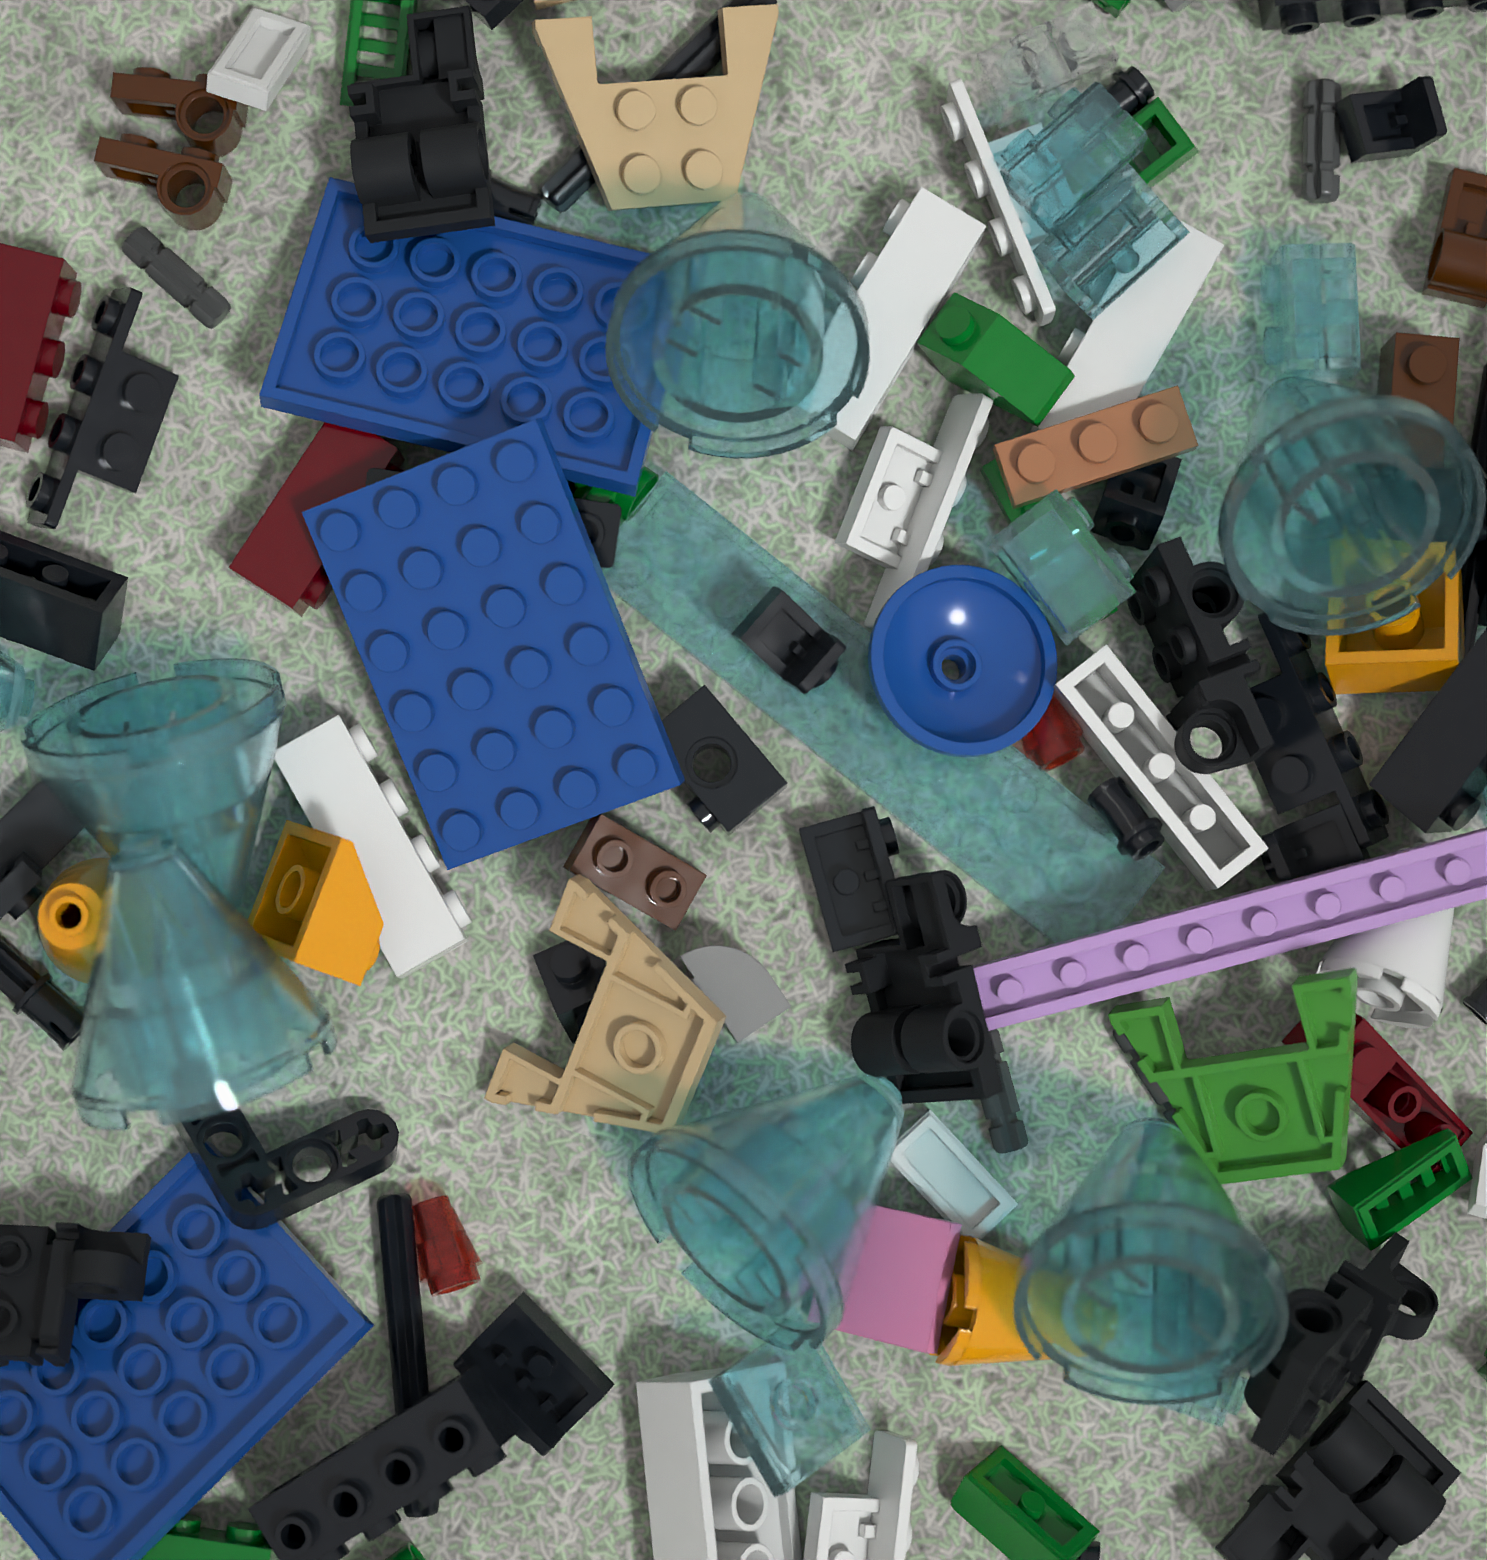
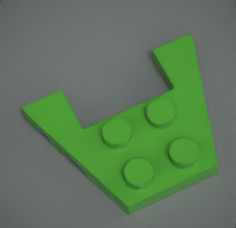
[1108,968,1358,1185]

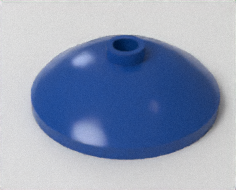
[868,565,1058,758]

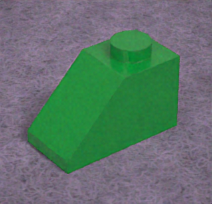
[917,292,1075,427]

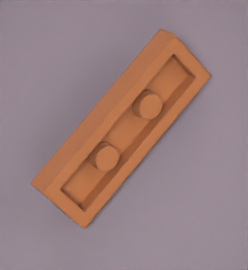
[993,385,1199,509]

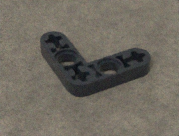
[164,1061,399,1230]

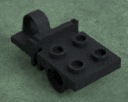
[347,6,495,243]
[1127,536,1275,774]
[845,870,1003,1105]
[0,1222,151,1367]
[1244,1232,1439,1456]
[1215,1380,1461,1560]

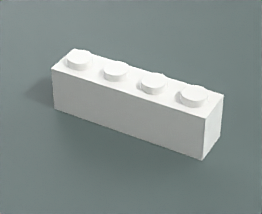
[785,187,987,451]
[1030,208,1224,433]
[1052,644,1269,892]
[271,715,472,979]

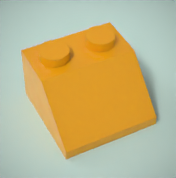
[1325,541,1465,694]
[240,820,384,986]

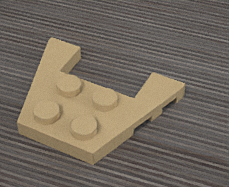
[532,4,779,211]
[484,874,726,1135]

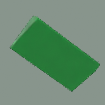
[951,1445,1100,1560]

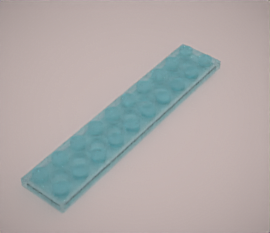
[601,471,1166,944]

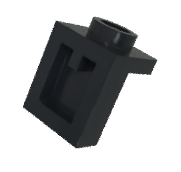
[1090,457,1182,551]

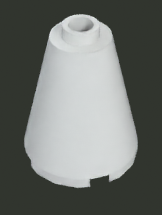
[1316,842,1454,1029]

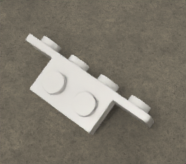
[941,78,1088,327]
[834,393,993,629]
[803,1430,919,1560]

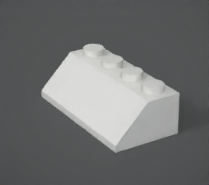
[636,1362,802,1560]

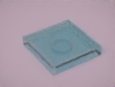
[708,1317,871,1497]

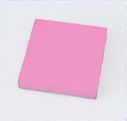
[815,1197,962,1354]

